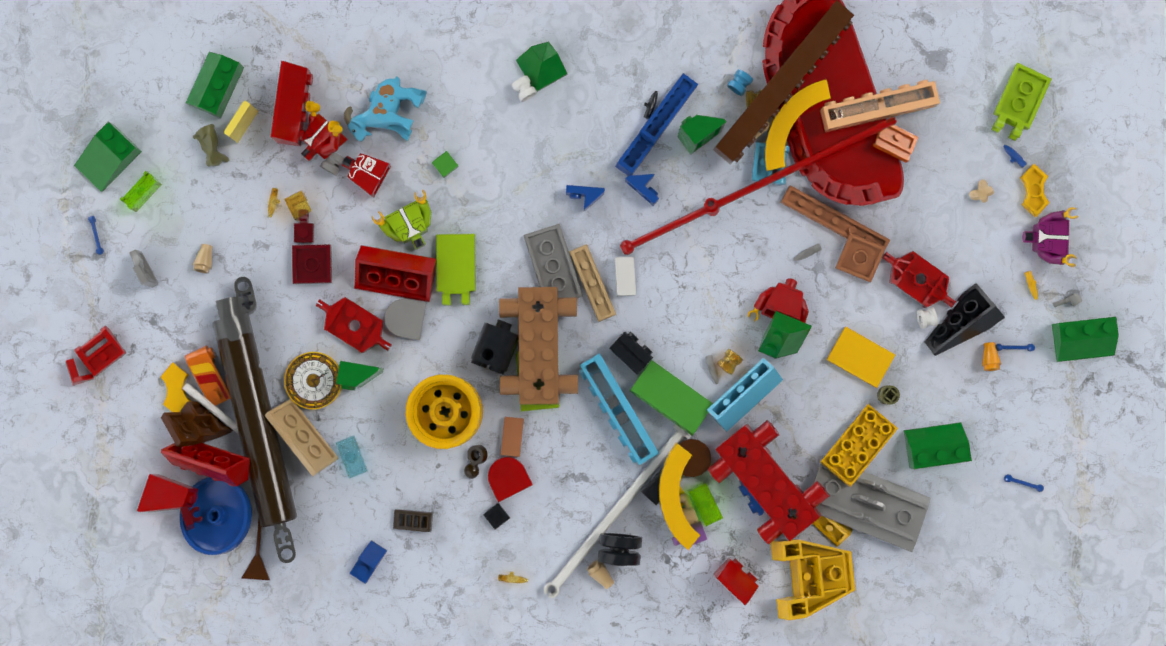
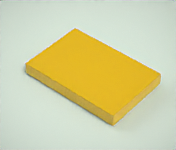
[826,326,895,388]

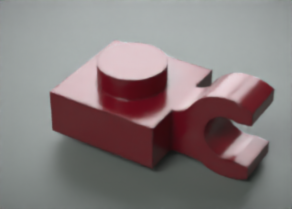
[294,210,314,243]

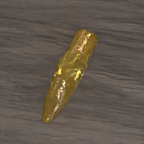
[268,188,280,217]
[498,571,528,583]

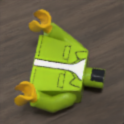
[371,190,432,249]

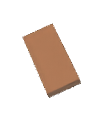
[501,417,524,457]

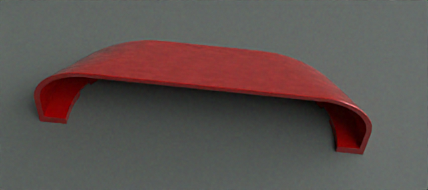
[762,0,904,206]

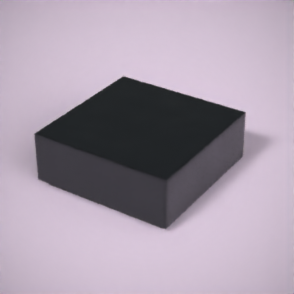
[483,503,510,530]

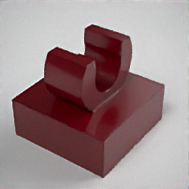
[180,506,203,530]

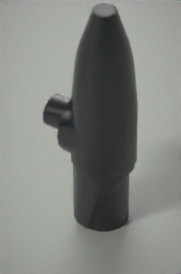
[644,91,658,119]

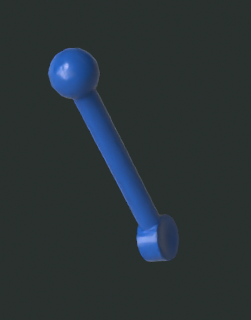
[88,216,104,255]
[995,344,1035,351]
[1004,474,1044,492]

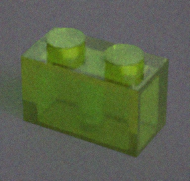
[687,482,723,526]

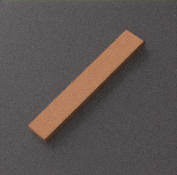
[780,185,890,247]

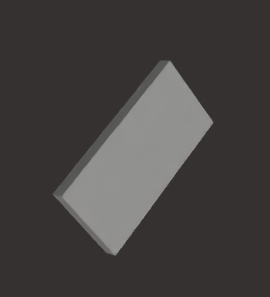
[523,224,583,298]

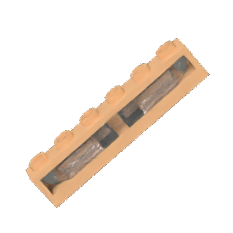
[820,80,940,132]

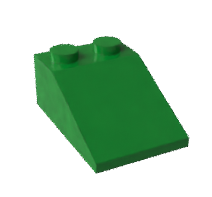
[74,121,142,192]

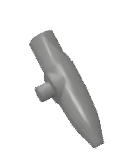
[793,244,822,261]
[705,355,719,384]

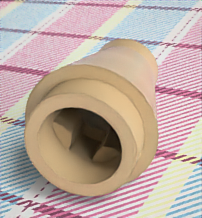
[193,244,213,273]
[587,560,614,589]

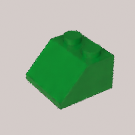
[758,311,812,359]
[336,361,384,391]

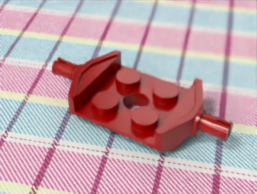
[882,251,956,308]
[316,297,392,353]

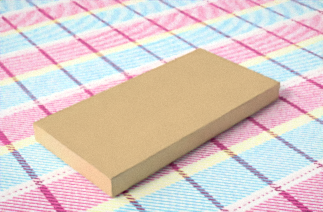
[265,399,339,476]

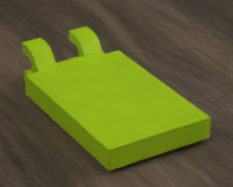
[991,63,1052,141]
[436,234,476,306]

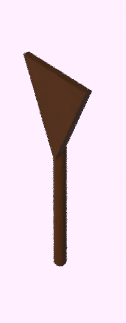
[242,518,270,580]

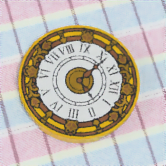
[284,352,341,409]

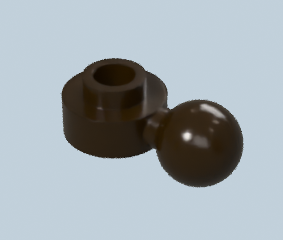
[464,445,488,479]

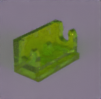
[120,171,162,212]

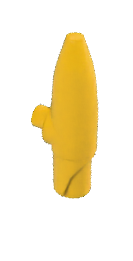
[1025,271,1038,300]

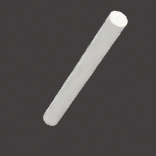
[182,383,239,435]

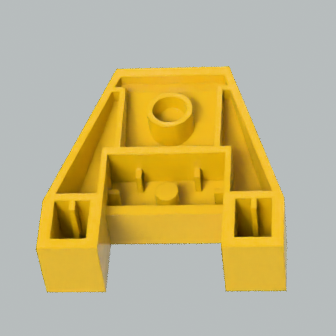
[770,538,855,620]

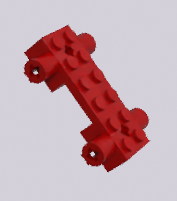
[708,420,830,544]

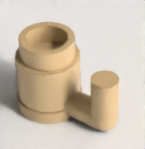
[680,493,699,525]

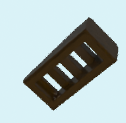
[393,509,433,532]

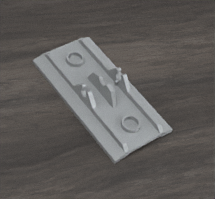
[813,455,931,552]

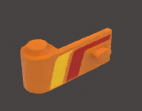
[185,345,230,406]

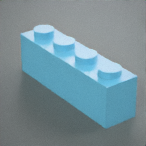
[707,358,783,432]

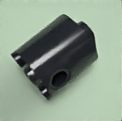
[471,319,519,375]

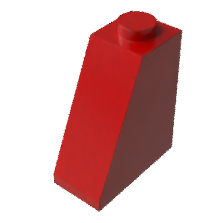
[137,474,198,512]

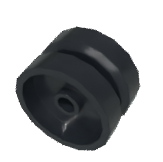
[598,533,642,566]

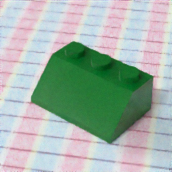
[186,52,244,119]
[677,115,726,155]
[1052,317,1119,362]
[904,422,972,469]

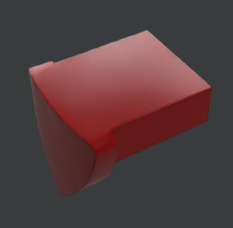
[65,359,94,386]

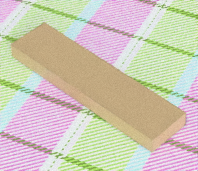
[569,244,616,322]

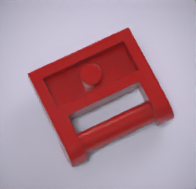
[74,326,126,376]

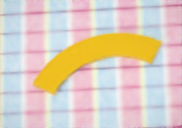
[765,79,831,171]
[659,442,700,550]

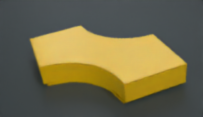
[1020,164,1049,217]
[160,362,191,412]

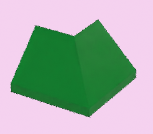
[516,41,568,92]

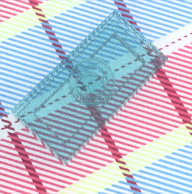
[336,436,368,479]

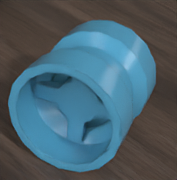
[727,69,753,96]

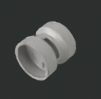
[320,152,345,176]

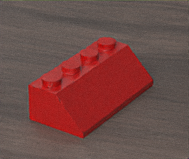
[270,61,313,146]
[354,245,436,302]
[161,443,250,486]

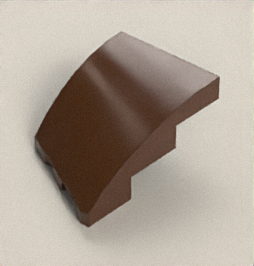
[161,401,233,447]

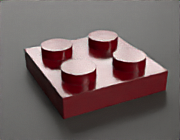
[292,244,332,284]

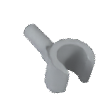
[1053,294,1082,307]

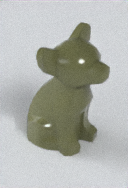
[193,124,229,167]

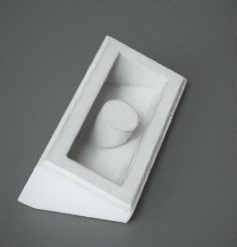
[615,257,636,296]

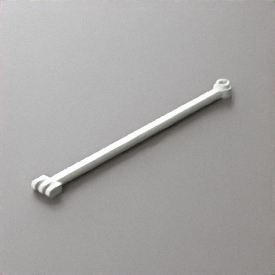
[544,424,691,598]

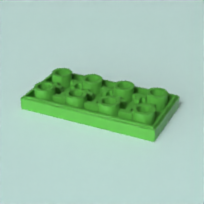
[630,360,713,436]

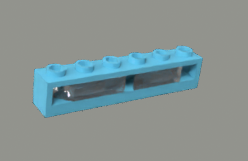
[579,353,659,465]

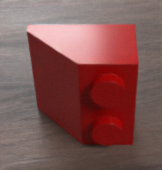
[713,558,759,605]

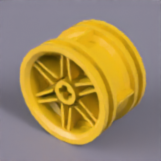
[405,374,483,449]

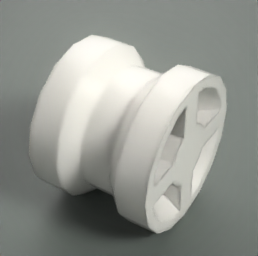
[917,307,938,329]

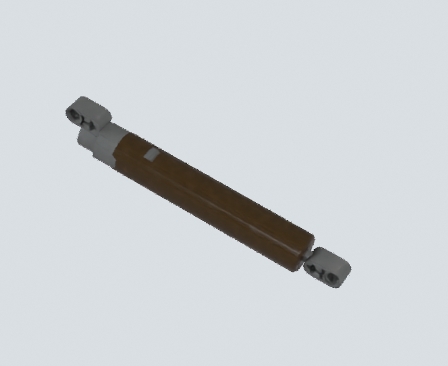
[213,277,297,563]

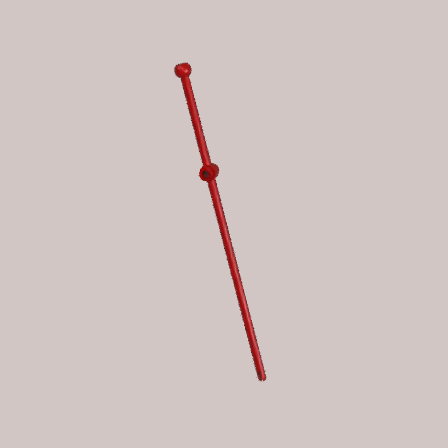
[620,117,897,255]

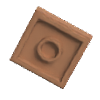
[835,232,886,282]

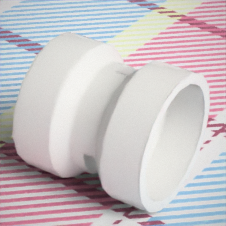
[512,76,537,102]

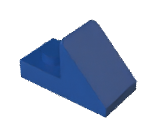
[625,174,659,206]
[566,185,605,211]
[349,540,387,584]

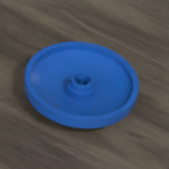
[180,477,252,555]

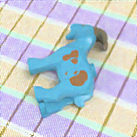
[344,76,427,142]

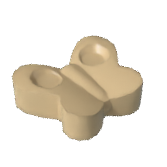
[969,179,994,203]

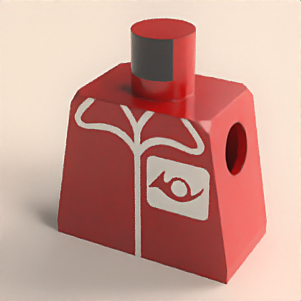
[342,153,391,198]

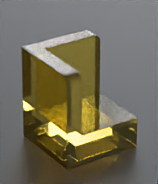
[284,191,312,222]

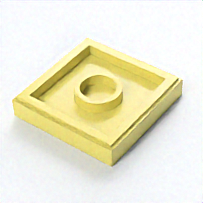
[224,101,259,143]

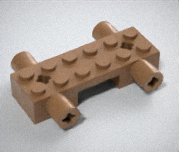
[499,287,578,405]

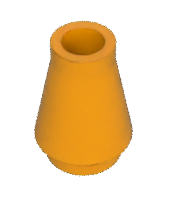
[982,342,1001,371]

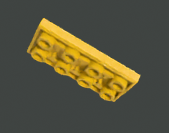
[820,404,898,487]

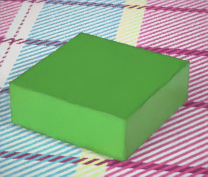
[432,151,459,178]

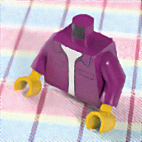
[1022,207,1079,267]

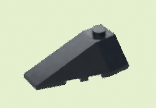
[925,283,1005,356]

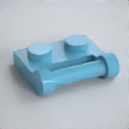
[751,142,790,185]

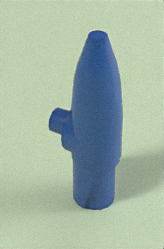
[1003,145,1027,168]

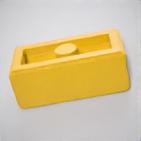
[812,516,853,547]

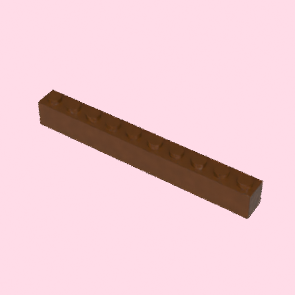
[713,1,854,164]

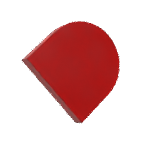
[488,457,533,502]

